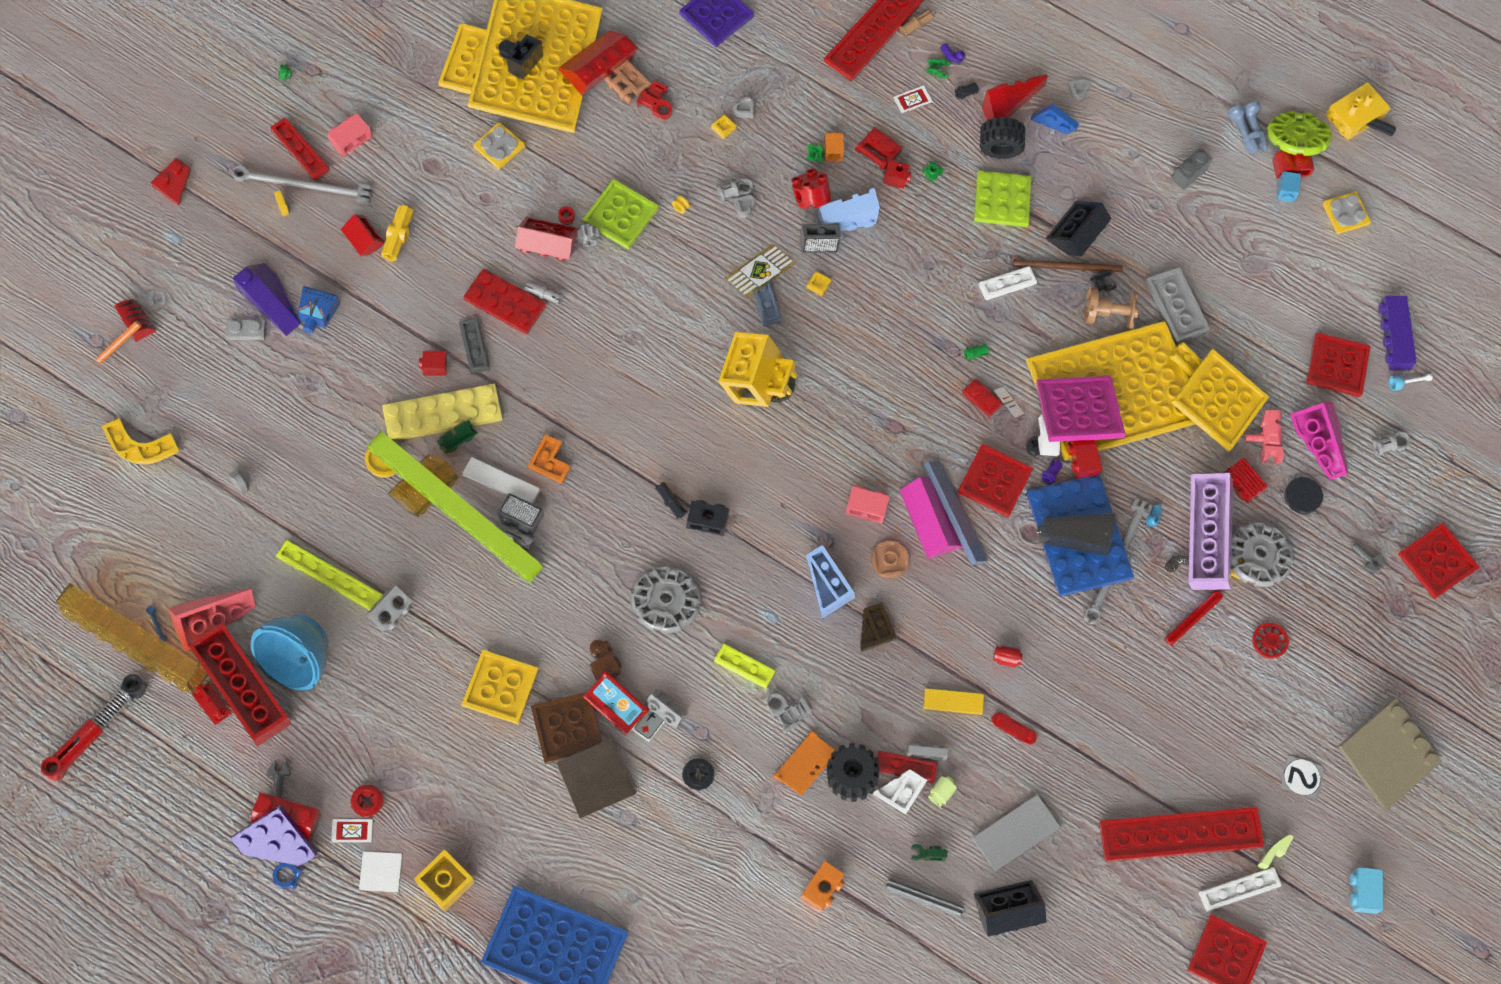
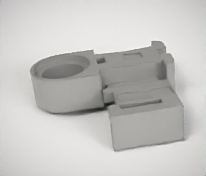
[767,694,812,734]

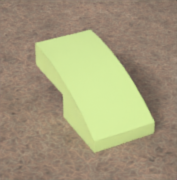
[1256,835,1293,870]

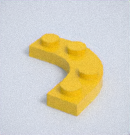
[101,418,180,464]

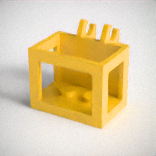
[718,332,797,407]

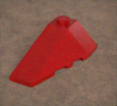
[982,74,1048,120]

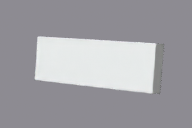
[979,266,1037,300]

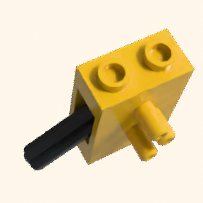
[1325,82,1396,140]

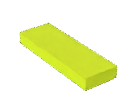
[714,644,776,689]

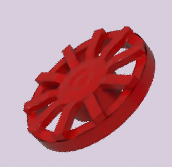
[1252,623,1289,659]

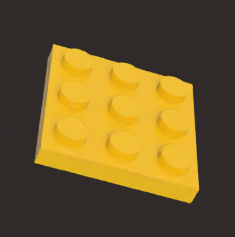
[462,650,539,725]

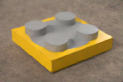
[473,122,525,170]
[1323,191,1371,234]

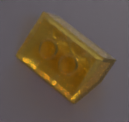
[388,454,459,517]

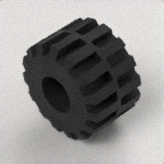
[827,743,880,802]

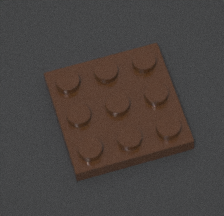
[531,692,602,764]

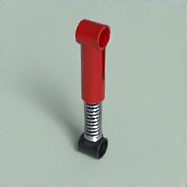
[40,674,146,781]

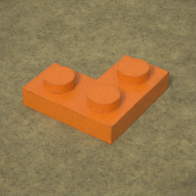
[528,434,571,484]

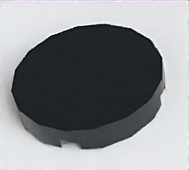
[1284,477,1323,514]

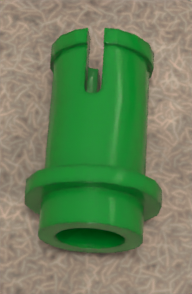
[964,343,989,361]

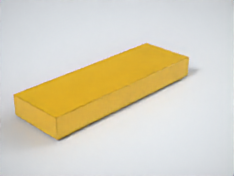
[923,688,984,715]

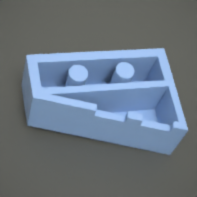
[818,188,880,231]
[806,545,855,618]

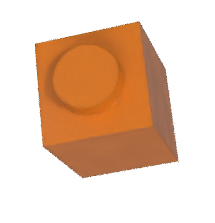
[824,132,844,161]

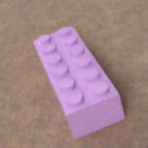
[1189,473,1233,590]

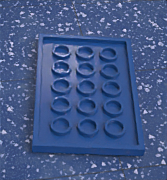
[1026,474,1134,597]
[481,886,628,984]

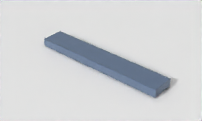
[924,461,988,565]

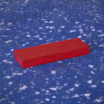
[877,751,937,783]

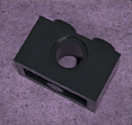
[686,500,729,536]

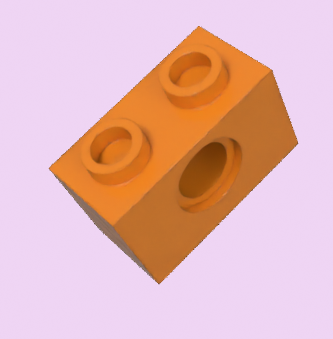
[801,861,845,911]

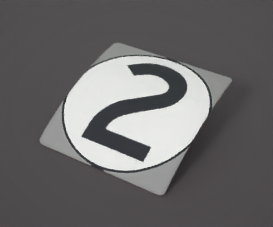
[1280,756,1324,800]

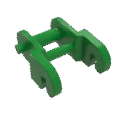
[926,58,951,79]

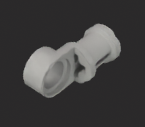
[716,178,753,202]
[1372,432,1411,456]

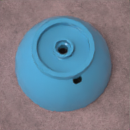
[251,614,328,690]

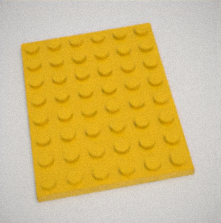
[468,0,603,133]
[1026,321,1196,461]

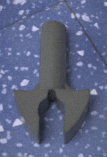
[1352,543,1385,573]
[267,761,290,798]

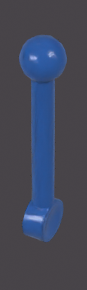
[146,606,167,643]

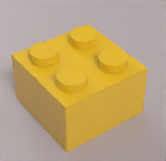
[414,849,475,912]

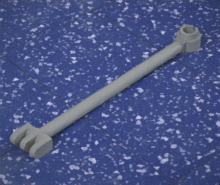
[232,165,373,205]
[1084,497,1154,624]

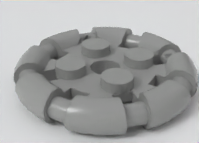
[1231,521,1294,587]
[631,566,701,633]

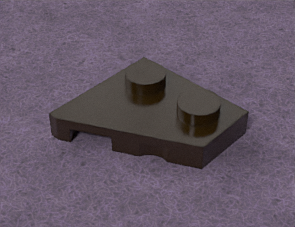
[860,602,897,652]

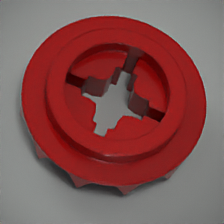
[350,785,383,817]

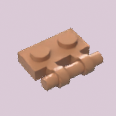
[605,60,651,104]

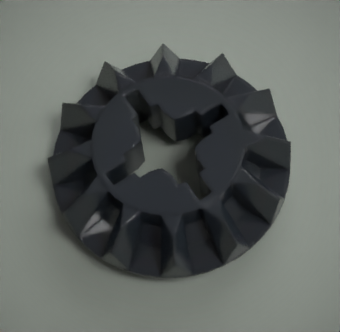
[682,759,714,791]

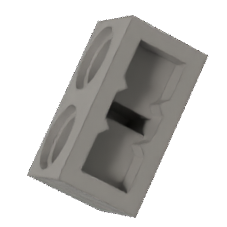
[365,585,413,631]

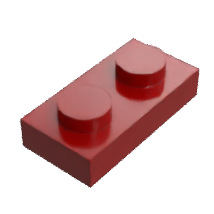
[962,378,1003,418]

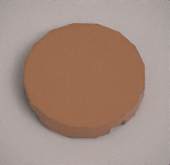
[871,540,909,579]

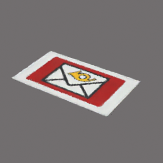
[893,85,933,113]
[331,819,373,842]

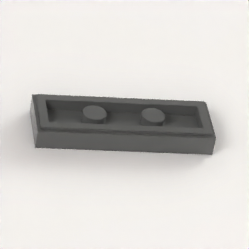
[459,318,489,374]

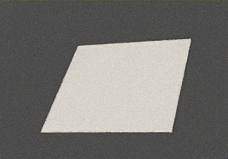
[359,851,402,892]

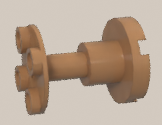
[1084,287,1139,329]

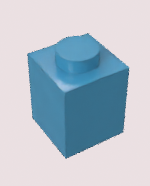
[1277,171,1301,202]

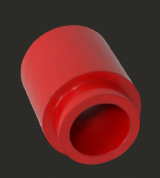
[993,645,1023,668]

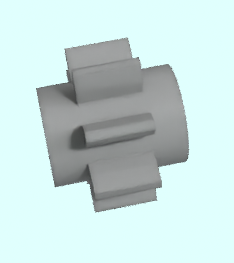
[577,224,600,247]

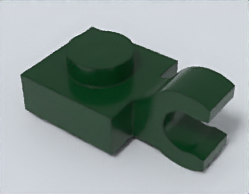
[911,844,947,862]

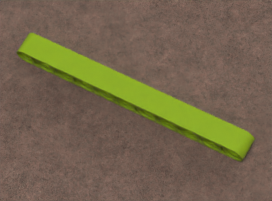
[367,431,543,583]

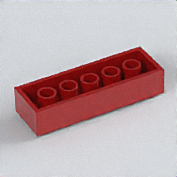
[189,624,291,747]

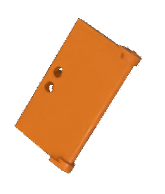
[773,730,836,796]

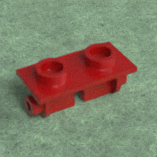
[192,683,232,726]

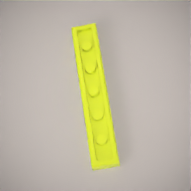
[276,540,383,610]

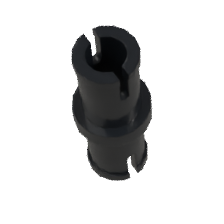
[655,482,687,520]

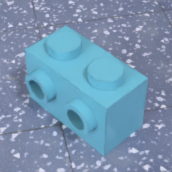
[1350,867,1383,914]

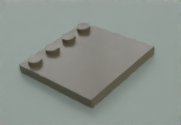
[1337,698,1442,810]

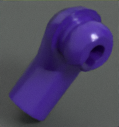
[940,43,965,63]

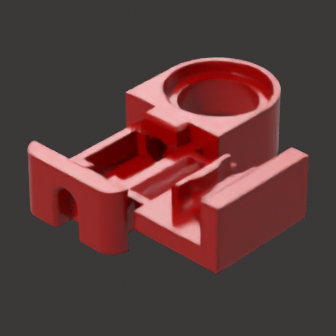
[637,81,672,119]

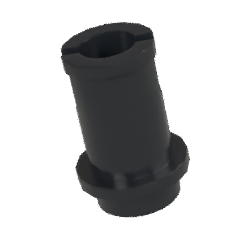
[955,82,979,100]

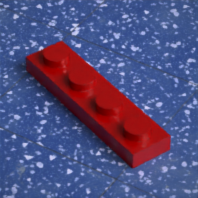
[270,118,329,181]

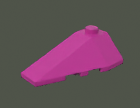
[1290,402,1348,480]

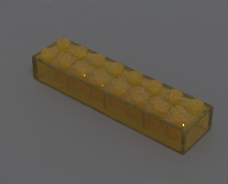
[55,583,208,694]

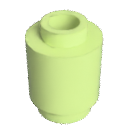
[928,776,957,807]

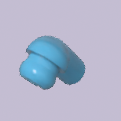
[1145,505,1162,527]

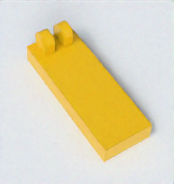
[1169,342,1202,376]

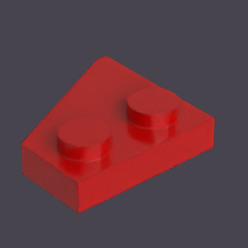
[151,158,191,206]

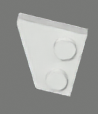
[873,770,927,815]

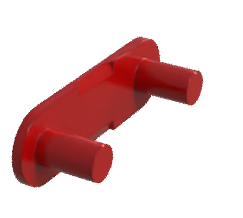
[992,712,1037,745]

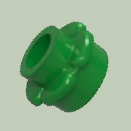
[278,63,291,81]

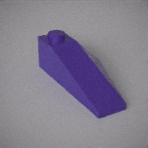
[233,263,300,336]

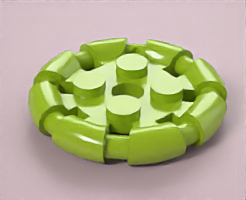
[1267,111,1332,156]

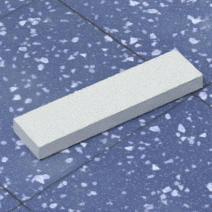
[463,457,540,504]
[1199,867,1282,912]

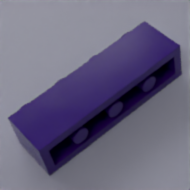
[1378,296,1417,370]

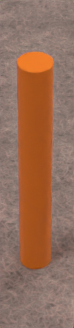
[96,321,142,363]

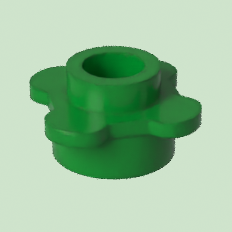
[807,144,825,163]
[922,161,944,181]

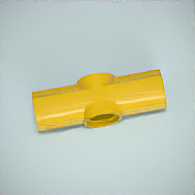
[381,205,414,261]

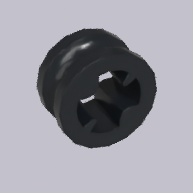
[1026,436,1040,455]

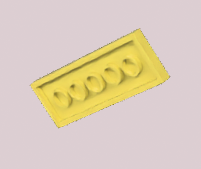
[382,383,502,441]

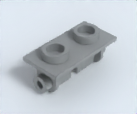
[645,690,687,729]

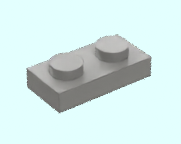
[225,319,266,340]
[906,743,949,762]

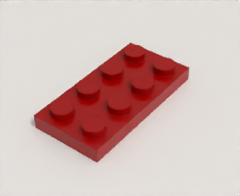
[463,268,547,335]

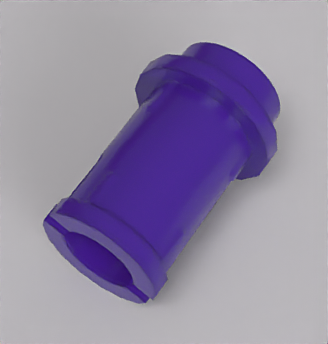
[1042,459,1063,484]

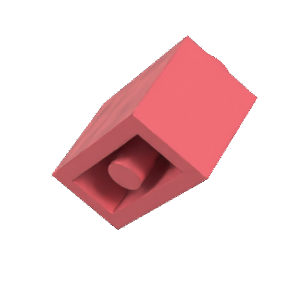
[327,113,372,157]
[845,486,889,523]

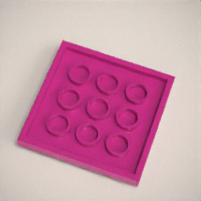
[1036,376,1125,442]

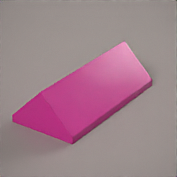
[900,477,963,559]

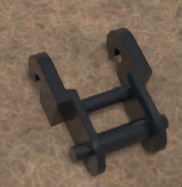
[1090,271,1117,292]

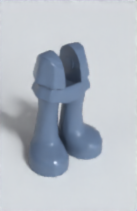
[1228,101,1268,154]

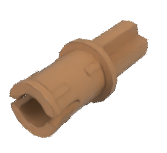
[899,10,933,37]

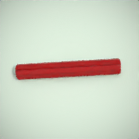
[1165,590,1223,645]

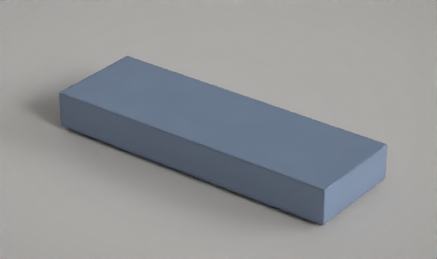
[749,280,781,326]

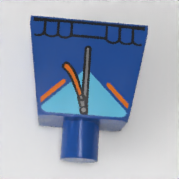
[298,286,340,333]

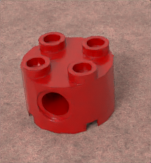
[791,168,832,209]

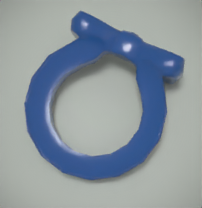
[272,863,303,890]

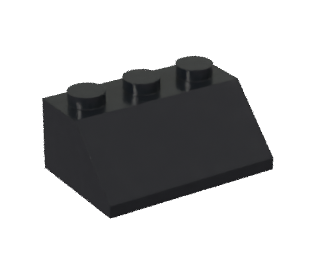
[1046,201,1112,257]
[974,880,1047,937]

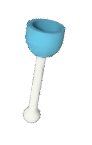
[1389,374,1433,391]

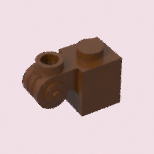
[590,640,622,680]

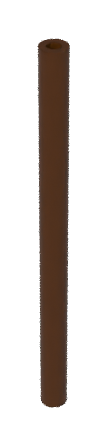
[1013,259,1123,272]

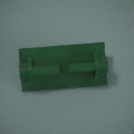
[437,420,478,454]

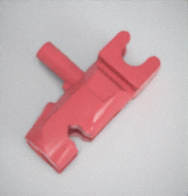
[1245,410,1283,464]

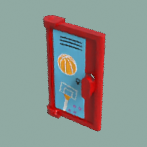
[583,670,650,735]

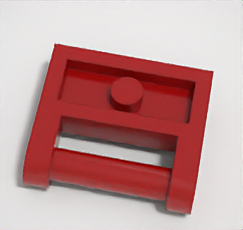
[855,127,903,171]

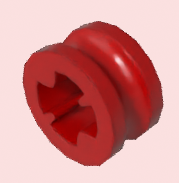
[558,206,575,225]

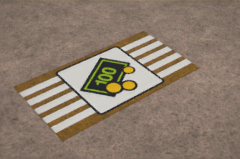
[724,244,796,297]

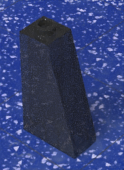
[1036,513,1116,556]

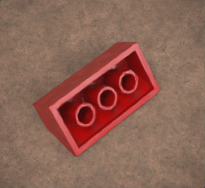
[558,31,638,95]

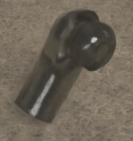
[1165,555,1189,573]

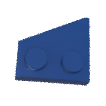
[1031,103,1079,134]

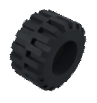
[980,117,1025,159]

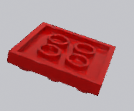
[1306,332,1371,397]
[957,443,1033,518]
[1398,523,1480,600]
[1186,914,1267,984]

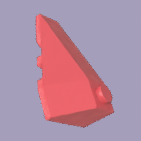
[169,588,256,651]

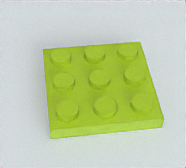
[974,170,1031,227]
[583,179,659,250]

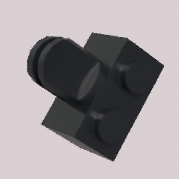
[499,34,544,80]

